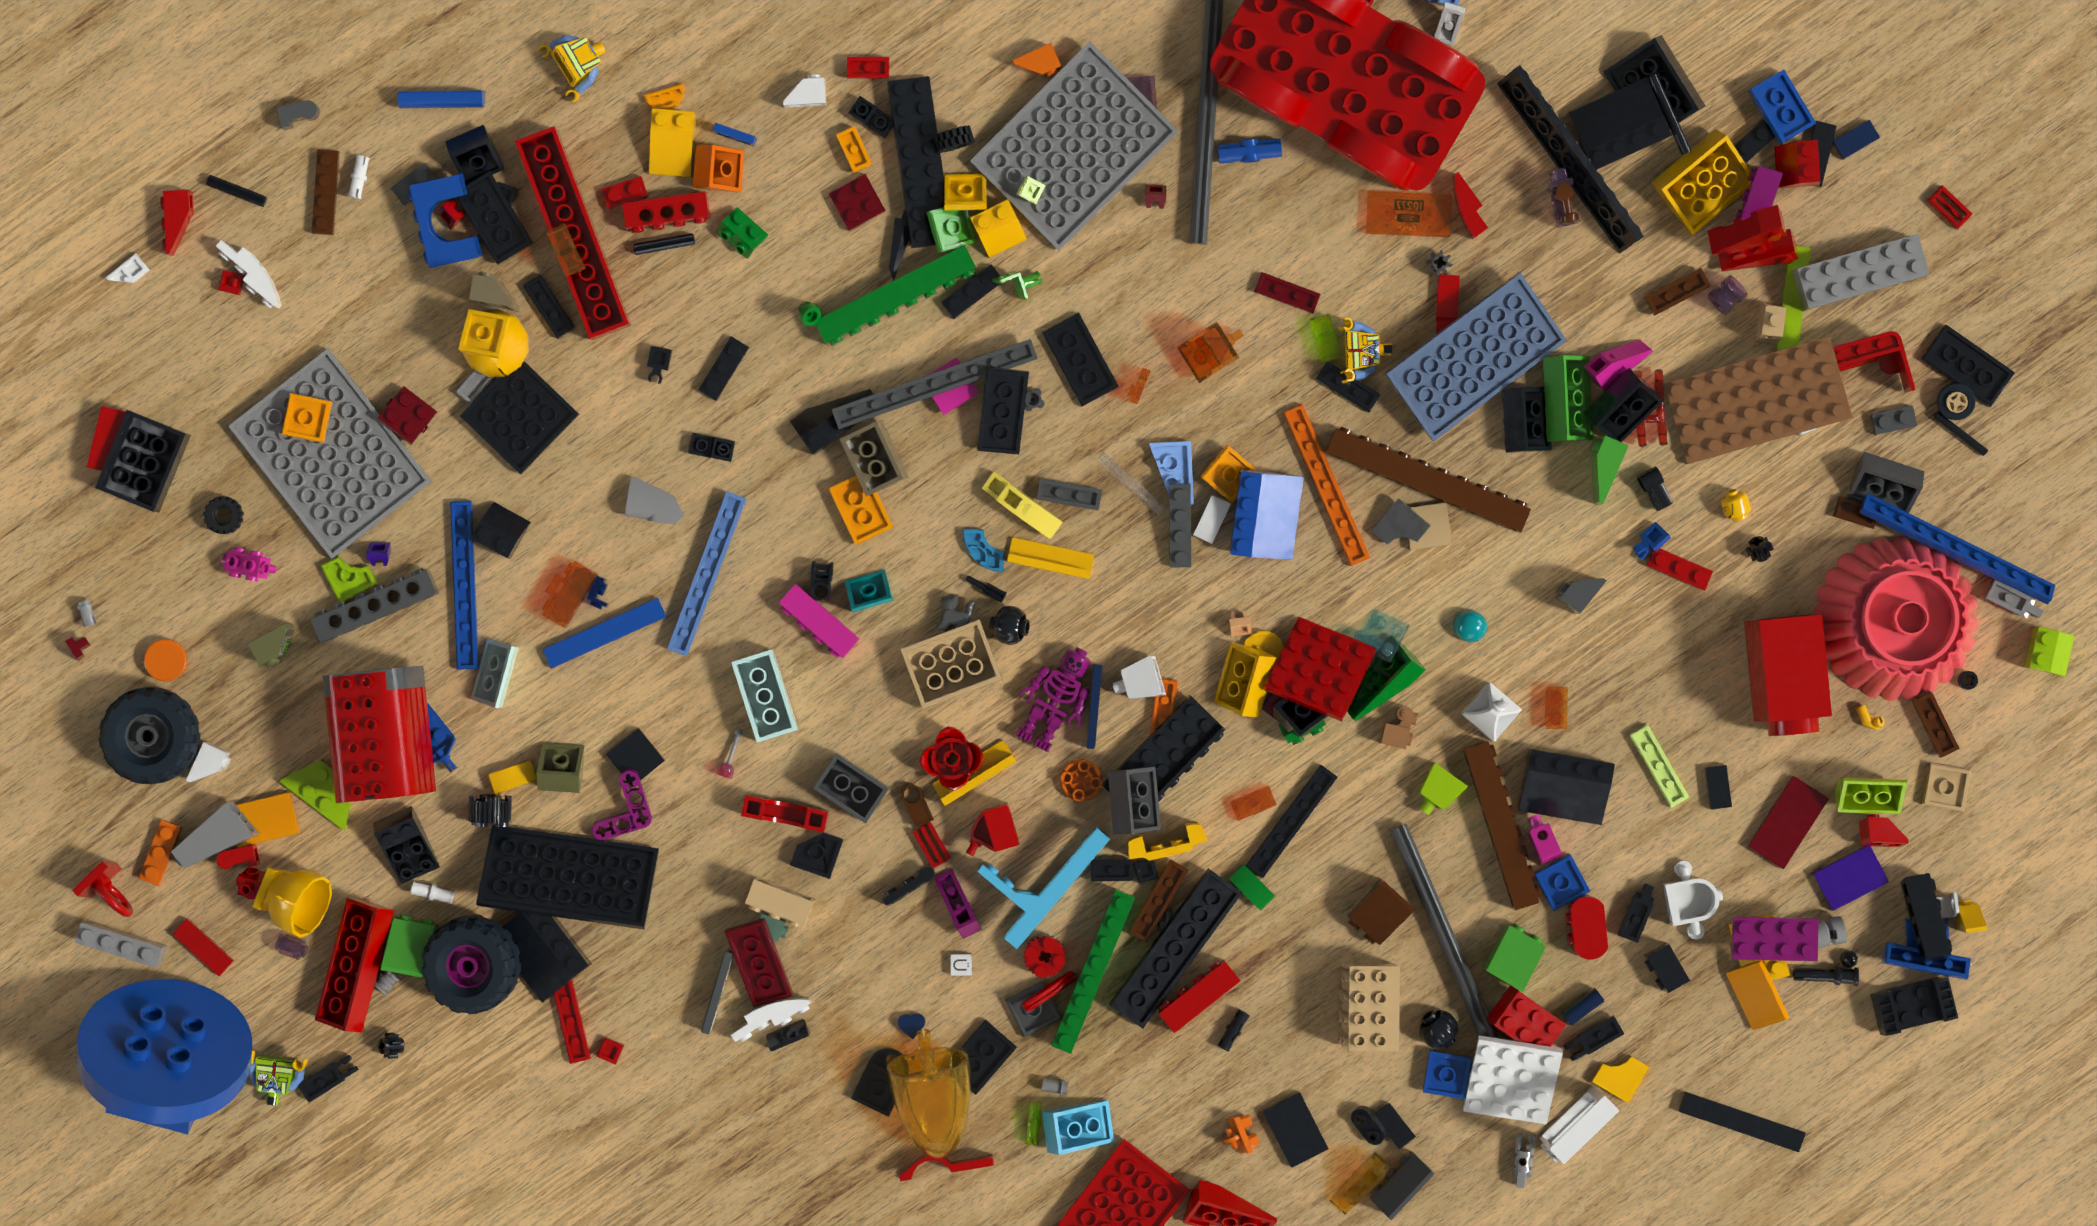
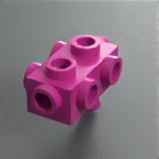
[222,547,277,582]

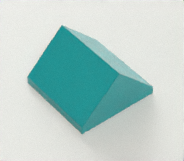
[844,569,894,612]

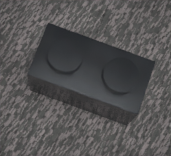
[1644,943,1690,993]

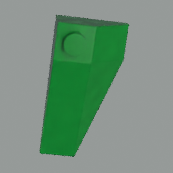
[1347,635,1426,721]

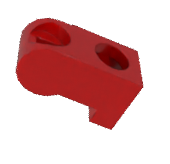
[217,844,260,869]

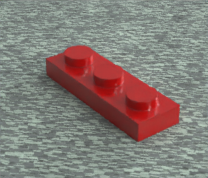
[1646,548,1713,591]

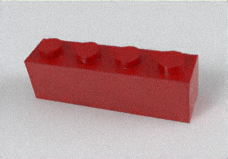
[1158,960,1240,1033]

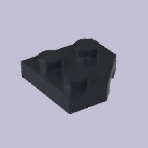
[790,832,844,879]

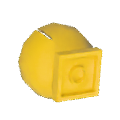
[458,309,529,377]
[252,867,332,938]

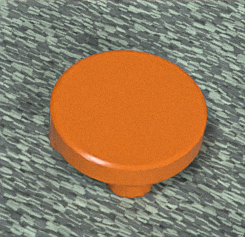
[144,639,188,681]
[1060,759,1102,801]

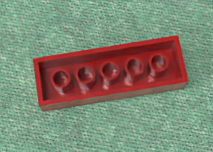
[315,898,394,1033]

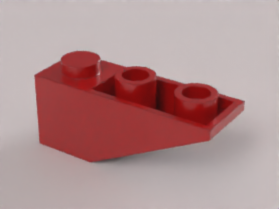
[160,190,194,256]

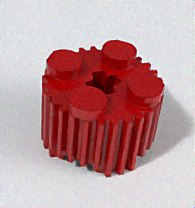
[1024,934,1066,978]

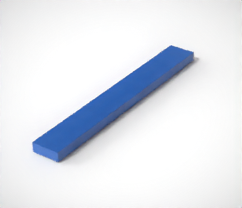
[450,501,479,670]

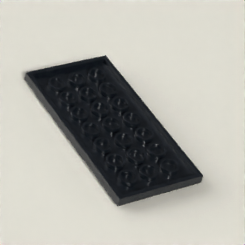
[476,825,659,930]

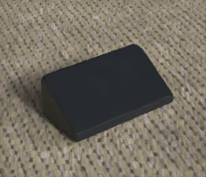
[766,1019,810,1051]

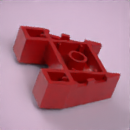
[1707,205,1799,272]

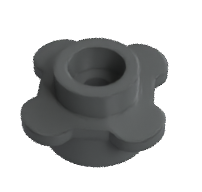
[1025,388,1044,411]

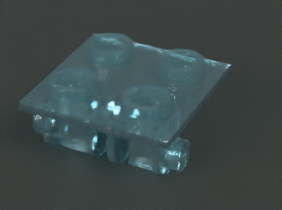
[1354,609,1409,662]

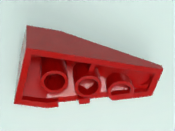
[1183,1180,1277,1226]

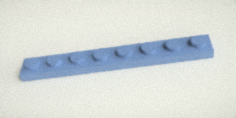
[667,491,747,656]

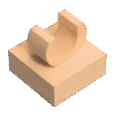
[1229,611,1252,637]

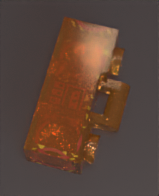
[542,561,599,628]

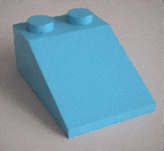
[1042,1100,1114,1155]

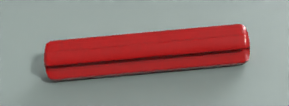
[1021,971,1077,1012]

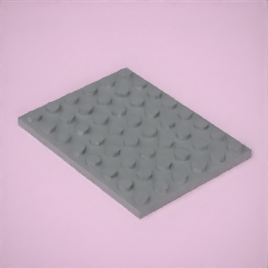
[970,41,1179,251]
[228,348,432,559]

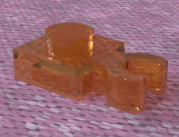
[1127,368,1150,405]

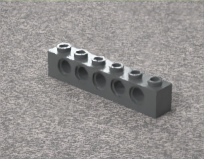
[310,568,440,643]

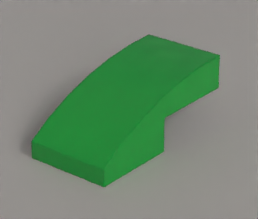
[1229,864,1275,911]

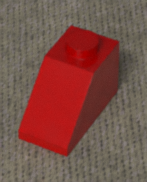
[1859,814,1909,847]

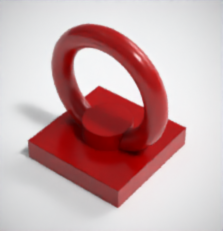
[72,861,133,917]

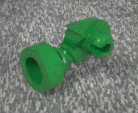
[798,301,821,326]

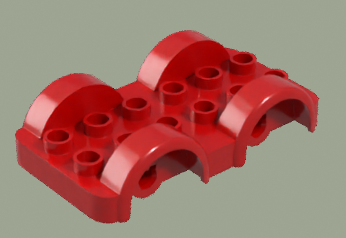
[1210,0,1486,191]

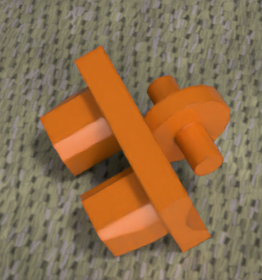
[1223,1115,1260,1154]

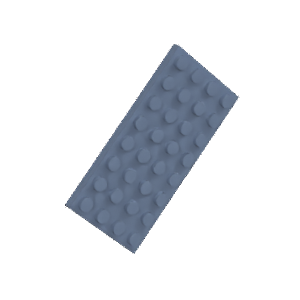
[1385,272,1567,441]

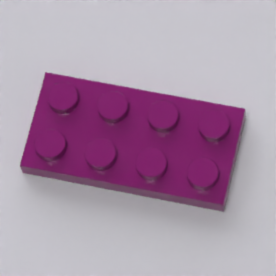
[1731,916,1819,961]

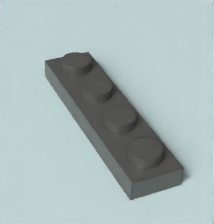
[1169,483,1191,568]

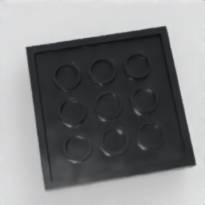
[460,361,580,475]

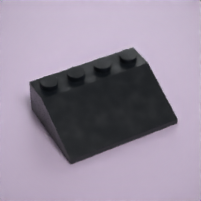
[1603,35,1706,123]
[1569,77,1672,170]
[95,410,191,513]
[1518,749,1615,825]
[502,912,592,1003]

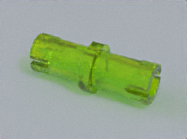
[1025,1101,1042,1146]

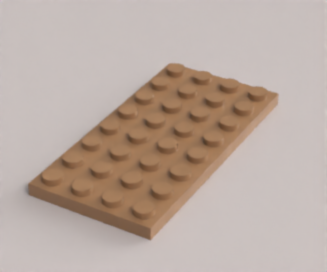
[1664,336,1853,464]

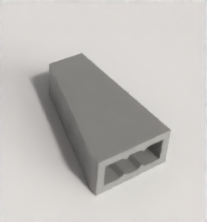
[171,801,259,868]

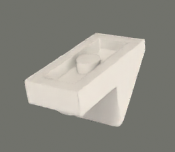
[1434,2,1466,46]

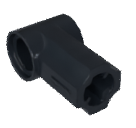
[1637,466,1673,512]

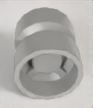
[1818,916,1847,948]

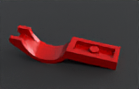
[1436,274,1460,334]
[899,1154,994,1181]

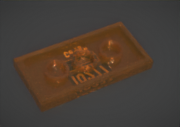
[1366,191,1452,238]

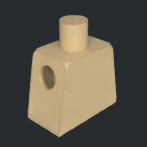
[1755,302,1786,345]

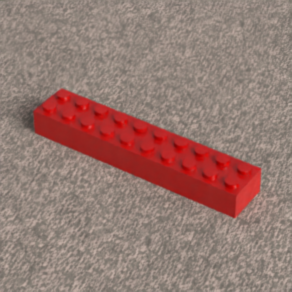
[515,126,631,340]

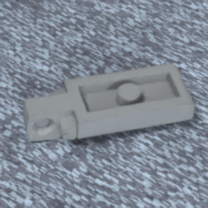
[1984,579,2044,618]

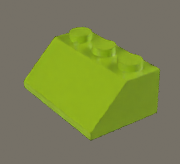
[1834,778,1908,814]

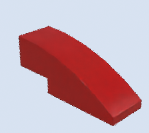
[1453,172,1488,240]

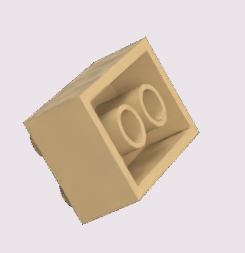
[745,877,816,927]

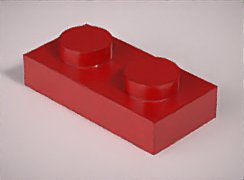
[847,57,890,79]
[601,176,648,210]

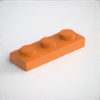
[138,819,182,886]

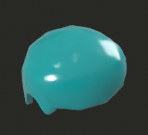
[1453,610,1488,643]

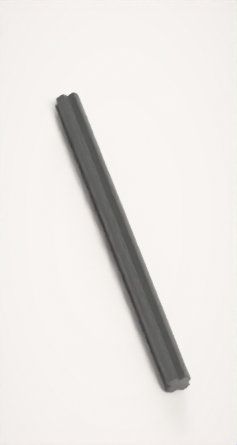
[1189,0,1223,245]
[1390,824,1498,1038]

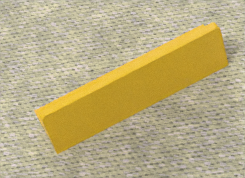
[1007,538,1094,579]
[933,740,1016,806]

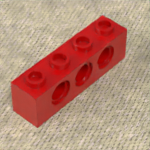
[622,191,711,233]

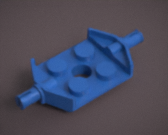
[427,703,457,773]

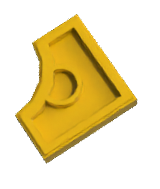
[1591,1056,1650,1103]

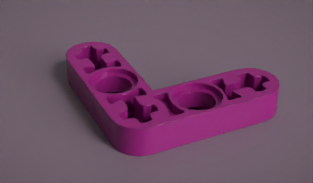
[592,768,652,840]

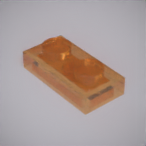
[1545,687,1568,729]
[1230,785,1277,821]

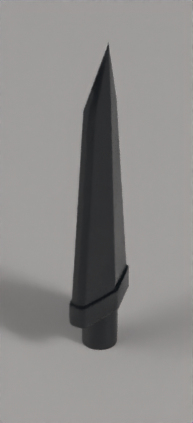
[889,209,909,281]

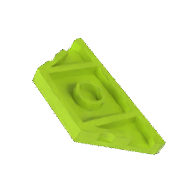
[279,760,351,830]

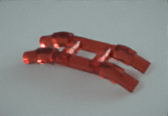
[1634,369,1668,447]

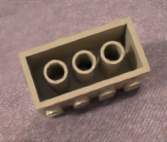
[1338,962,1400,1051]

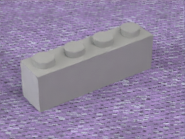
[75,921,167,968]

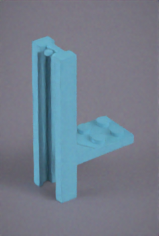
[977,826,1110,949]

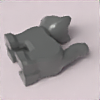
[937,594,975,631]

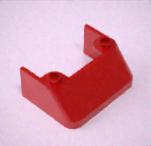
[1833,331,1916,393]

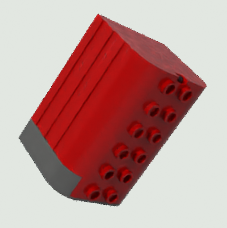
[322,666,436,803]

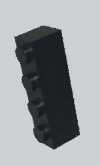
[1900,873,1952,963]

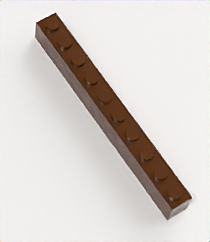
[1325,427,1531,533]

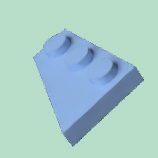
[1149,441,1194,505]

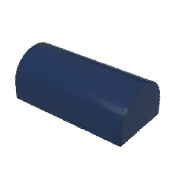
[1561,987,1604,1026]

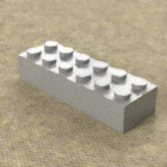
[1792,234,1929,311]

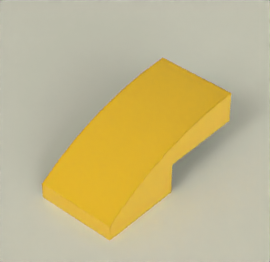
[488,761,537,795]

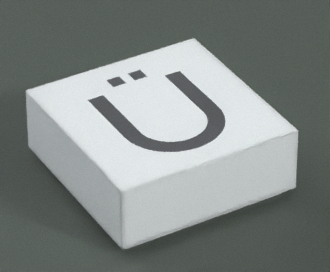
[951,954,972,976]

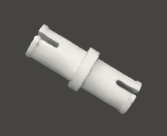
[348,155,370,199]
[411,882,455,904]

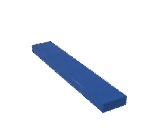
[543,598,667,668]

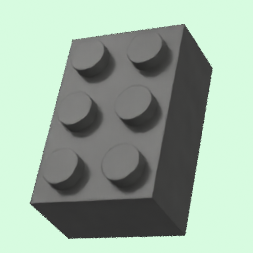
[813,752,890,824]

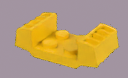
[1128,822,1208,861]

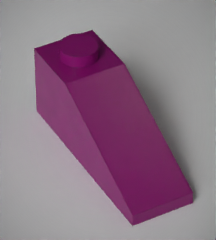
[934,869,982,939]

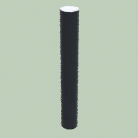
[1933,411,1988,456]

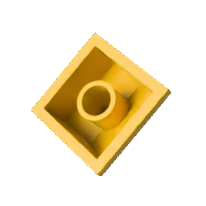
[970,200,1027,258]

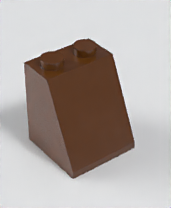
[1347,878,1416,945]

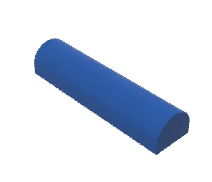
[398,91,485,109]
[1882,942,1971,980]

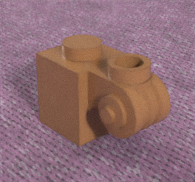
[1379,706,1418,749]

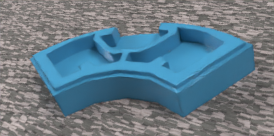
[963,529,1004,572]

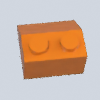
[693,145,744,193]

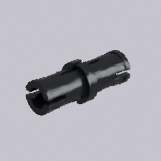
[1217,1009,1250,1052]

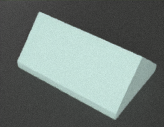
[471,638,519,708]

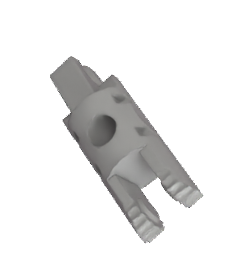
[1513,1132,1536,1188]

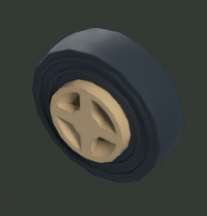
[1937,382,1976,420]

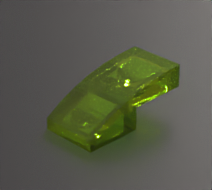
[1309,314,1341,363]

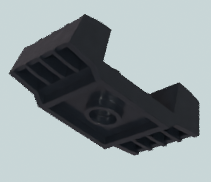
[1870,976,1959,1036]

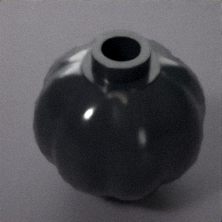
[989,606,1030,645]
[1419,1010,1458,1048]

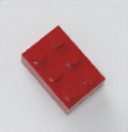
[1486,985,1566,1047]

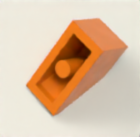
[1013,43,1061,78]

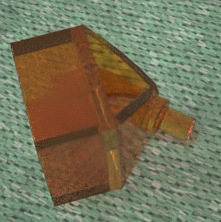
[1177,322,1244,383]

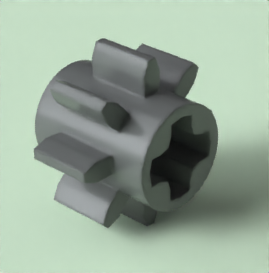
[1426,250,1453,277]

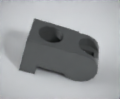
[277,100,320,130]

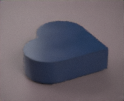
[898,1013,926,1039]

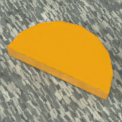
[643,83,685,110]

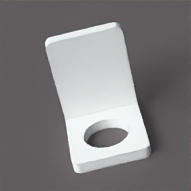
[1936,892,1959,918]

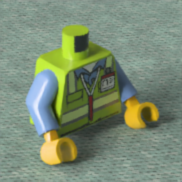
[249,1051,308,1106]

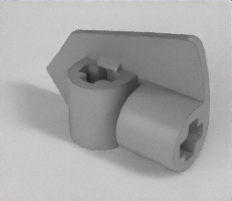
[625,476,684,525]

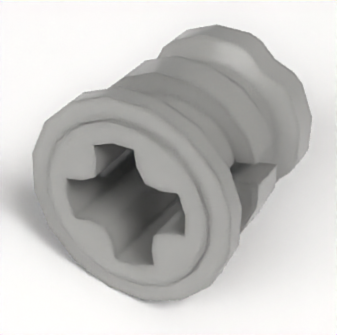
[374,971,400,996]

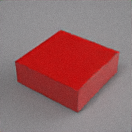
[597,1036,624,1065]

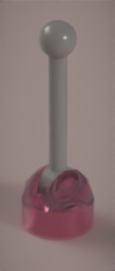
[716,729,743,779]

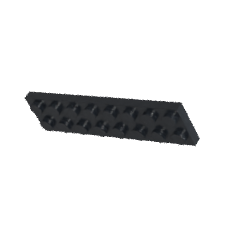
[887,76,944,249]
[1109,868,1242,1029]

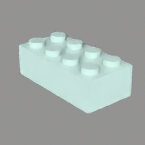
[731,649,799,743]

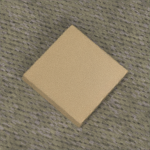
[1408,503,1452,550]
[1921,763,1972,812]

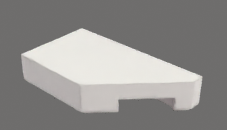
[105,253,150,283]

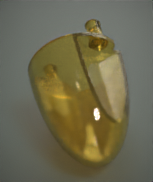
[887,1029,971,1158]

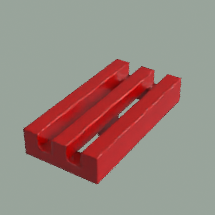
[1927,185,1973,230]
[912,822,951,869]

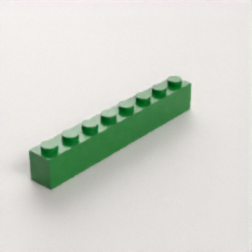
[816,245,977,346]
[1051,888,1135,1054]

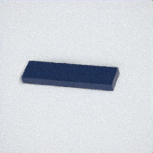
[1087,664,1102,749]

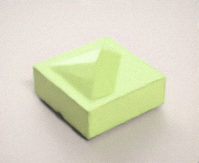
[1016,175,1045,204]

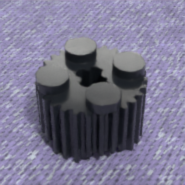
[469,794,512,827]

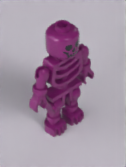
[1015,647,1090,752]

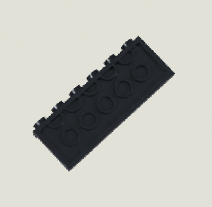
[1102,695,1225,802]

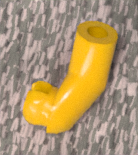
[1856,704,1885,730]

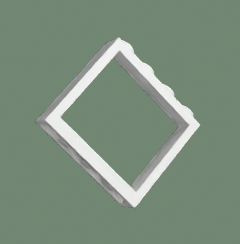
[1539,1086,1619,1164]

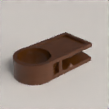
[901,784,934,828]

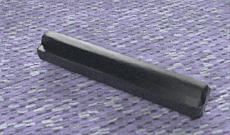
[206,175,267,207]
[633,233,695,255]

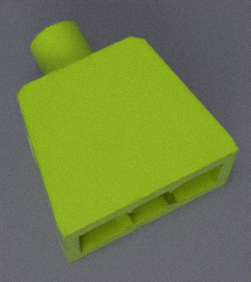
[1418,762,1468,815]

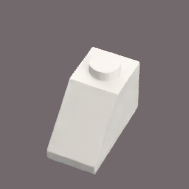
[783,74,827,108]
[186,742,231,782]

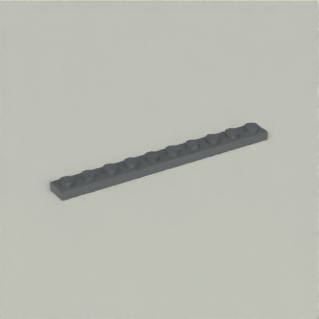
[832,339,1038,429]

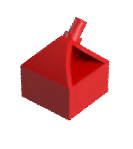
[966,802,1020,856]

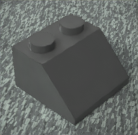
[1556,578,1607,614]

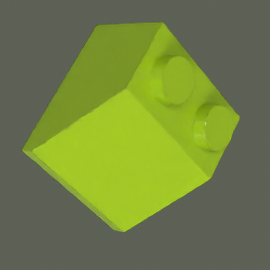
[2023,627,2074,677]

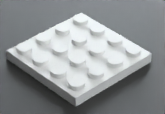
[1463,1035,1563,1125]

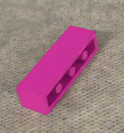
[779,584,860,658]

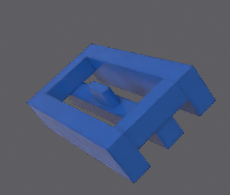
[713,123,757,147]

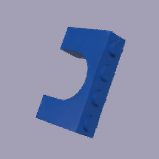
[408,173,482,268]

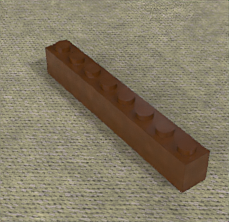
[1463,741,1541,911]

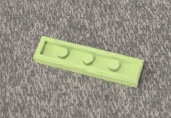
[1629,724,1689,808]

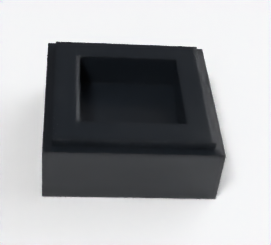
[1133,859,1159,883]

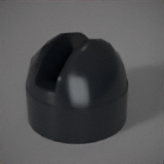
[1840,950,1858,968]

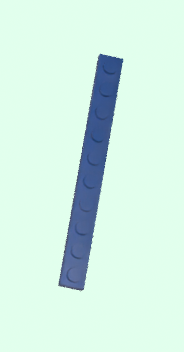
[1859,493,2055,605]

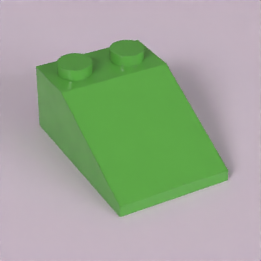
[1590,436,1628,505]

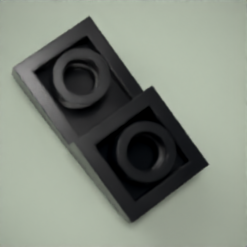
[848,96,893,139]
[688,433,735,462]

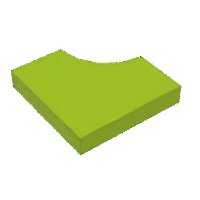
[321,556,378,603]

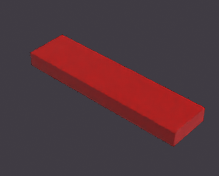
[554,980,591,1064]

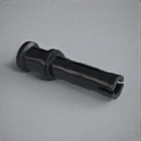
[1793,966,1859,986]

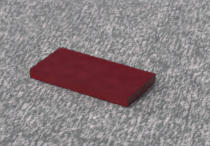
[1747,776,1829,869]
[724,918,794,1007]

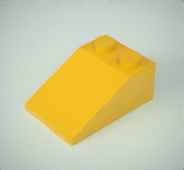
[649,108,696,178]

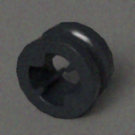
[1958,671,1978,690]

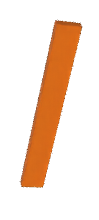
[1283,404,1370,566]

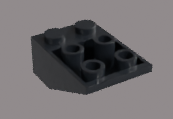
[373,806,440,884]

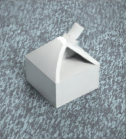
[1460,682,1522,742]

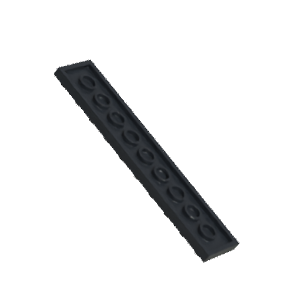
[1497,65,1644,253]

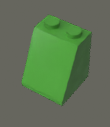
[381,914,438,978]
[1482,923,1546,992]

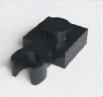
[647,346,673,384]

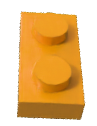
[836,126,873,173]

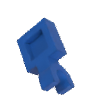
[1633,522,1671,560]

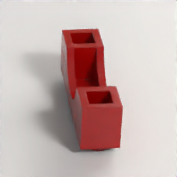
[741,794,829,832]

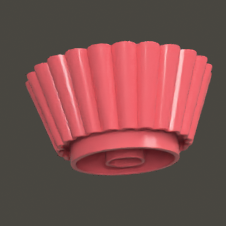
[1813,536,1978,701]

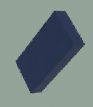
[1833,120,1880,160]

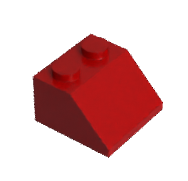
[1774,140,1821,189]

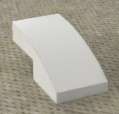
[1193,494,1231,544]

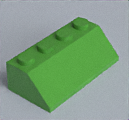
[1543,355,1593,442]

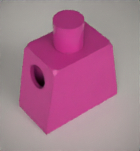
[1528,814,1562,865]

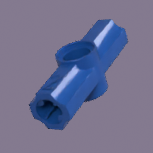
[1217,138,1282,164]

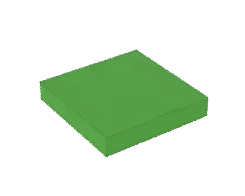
[926,207,977,253]

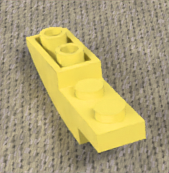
[982,472,1063,539]

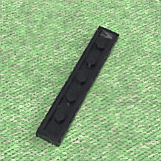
[1246,765,1338,878]
[1678,1091,1806,1152]

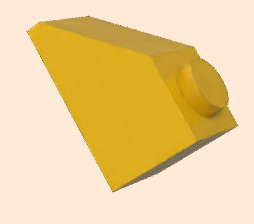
[1955,899,1987,933]

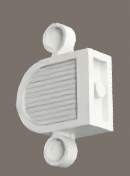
[1662,860,1723,940]

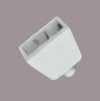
[1113,656,1166,699]

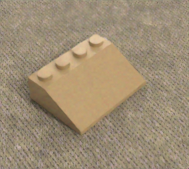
[901,620,1003,710]

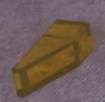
[1330,1152,1391,1215]

